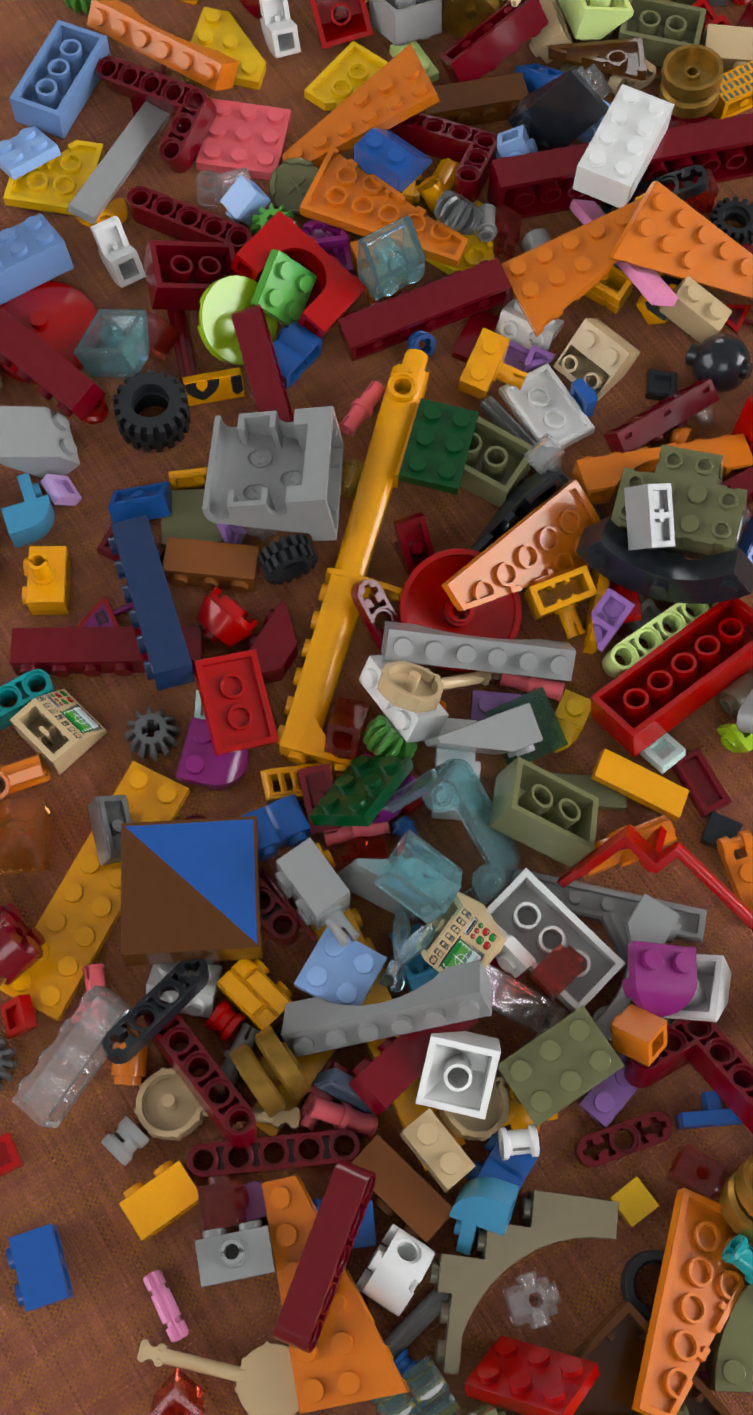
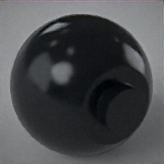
[686,334,753,393]

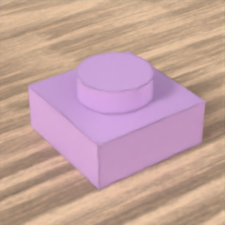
[40,474,82,506]

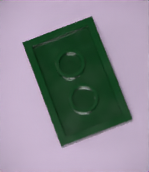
[398,398,479,495]
[309,755,414,827]

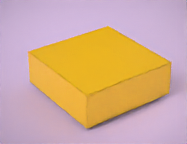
[608,1176,659,1228]

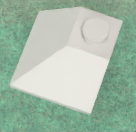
[662,954,732,1022]
[415,1031,501,1120]

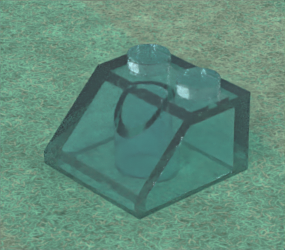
[358,215,426,301]
[74,309,149,378]
[374,829,462,924]

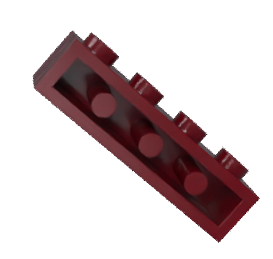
[439,0,549,83]

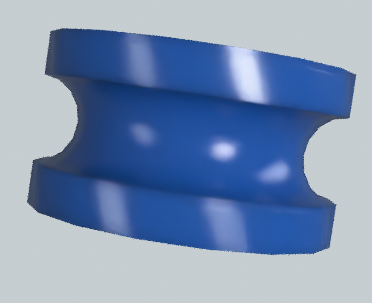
[407,330,437,358]
[394,1349,419,1378]

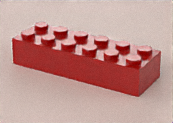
[590,598,753,757]

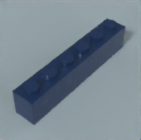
[108,515,195,691]

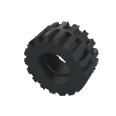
[113,370,191,453]

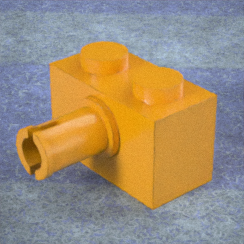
[458,327,528,400]
[22,546,71,615]
[523,565,598,640]

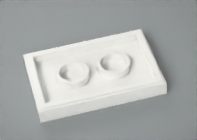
[499,363,595,456]

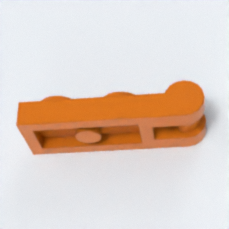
[716,829,753,927]

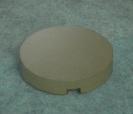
[269,158,319,216]

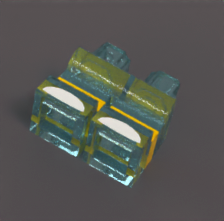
[372,1355,460,1415]

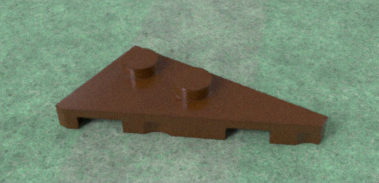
[548,37,646,81]

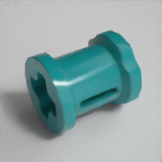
[721,1234,753,1285]

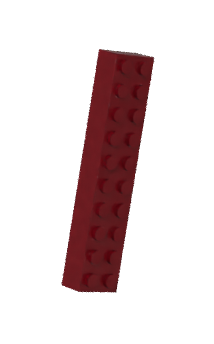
[487,113,753,224]

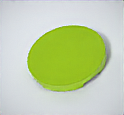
[198,275,277,365]

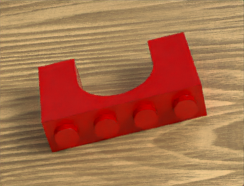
[231,210,366,339]

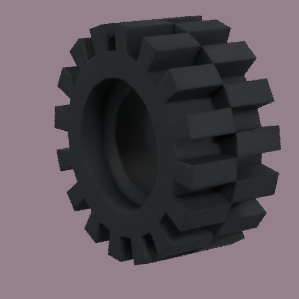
[709,197,753,245]
[258,533,318,585]

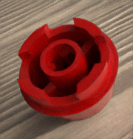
[196,586,259,647]

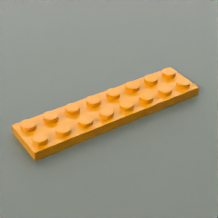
[0,761,190,1022]

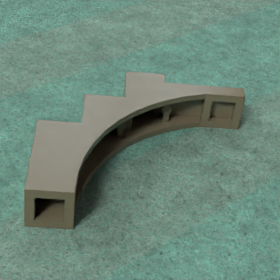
[429,1190,619,1375]

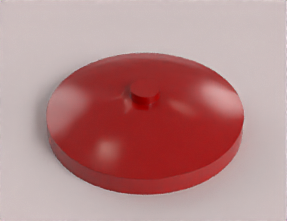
[0,281,101,384]
[398,548,522,673]

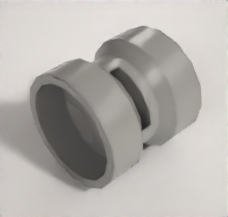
[101,1116,150,1166]

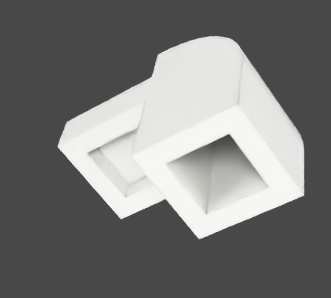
[259,0,301,58]
[90,215,146,288]

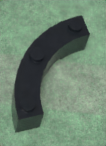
[576,517,753,604]

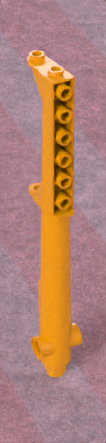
[277,349,429,776]

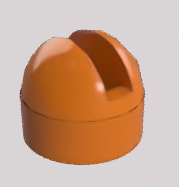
[669,426,693,444]

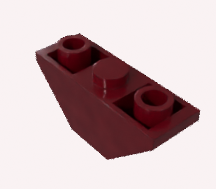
[247,601,298,684]

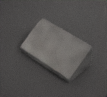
[87,795,132,865]

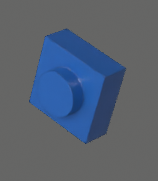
[569,378,598,417]

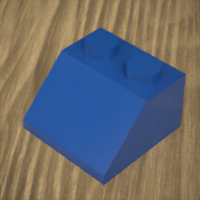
[354,128,433,193]

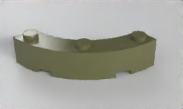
[705,1280,753,1392]

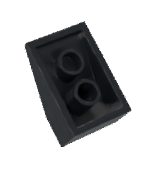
[508,68,609,152]

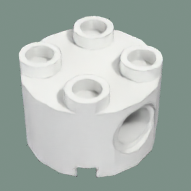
[356,1224,435,1316]

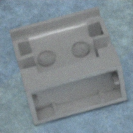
[202,406,345,541]

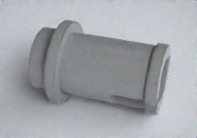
[475,204,498,242]

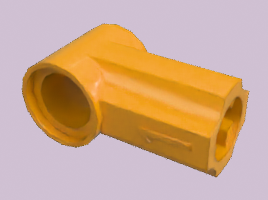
[418,158,459,214]

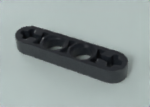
[601,165,710,214]
[102,959,210,1064]

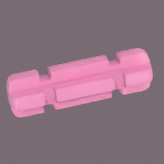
[143,1269,189,1343]

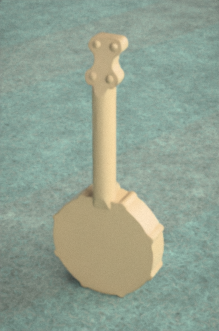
[377,660,502,713]
[439,1017,561,1141]
[134,1067,301,1141]
[137,1339,299,1415]

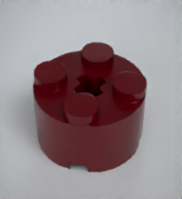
[0,903,46,985]

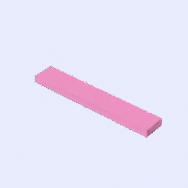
[569,199,678,307]

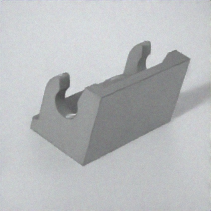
[624,483,676,551]

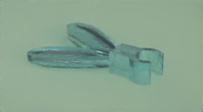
[380,910,436,992]

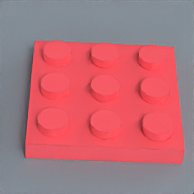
[196,98,292,180]

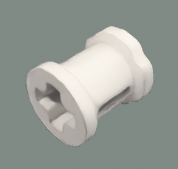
[498,1124,540,1160]

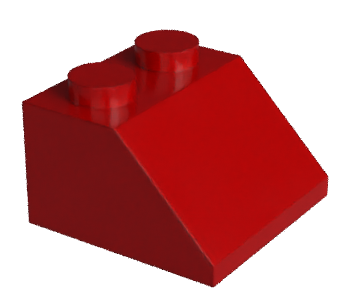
[309,0,374,50]

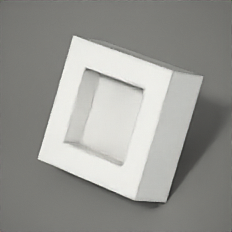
[495,935,536,978]

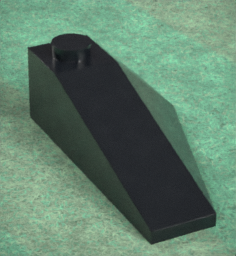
[470,472,561,552]

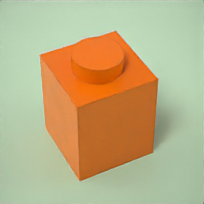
[610,1004,667,1067]

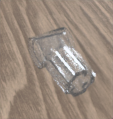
[196,168,250,209]
[524,433,565,475]

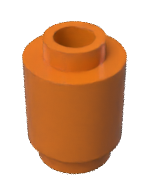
[111,1035,148,1086]

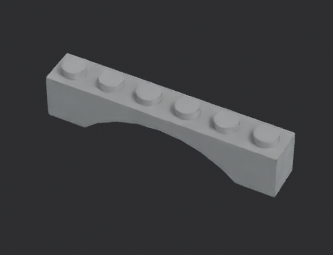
[381,621,576,681]
[594,894,682,1046]
[281,960,492,1057]

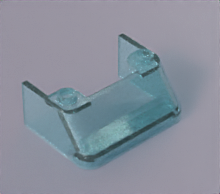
[382,758,521,905]

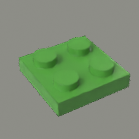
[250,249,317,327]

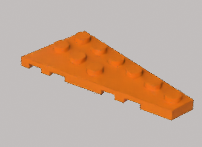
[281,43,440,167]
[299,145,468,268]
[608,181,753,300]
[501,197,643,337]
[441,479,601,611]
[262,1175,411,1414]
[632,1188,753,1415]

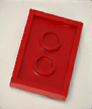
[192,649,279,757]
[464,1336,600,1415]

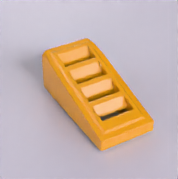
[260,763,323,805]

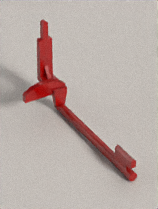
[557,824,753,931]

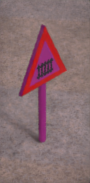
[76,596,133,627]

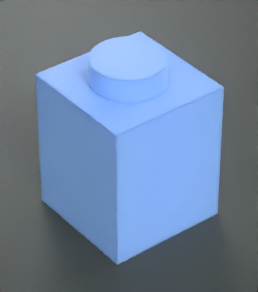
[220,175,271,226]

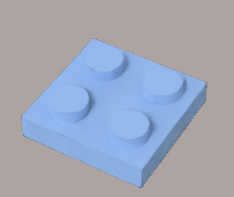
[0,126,61,180]
[294,927,387,1006]

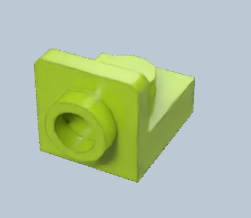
[716,724,753,753]

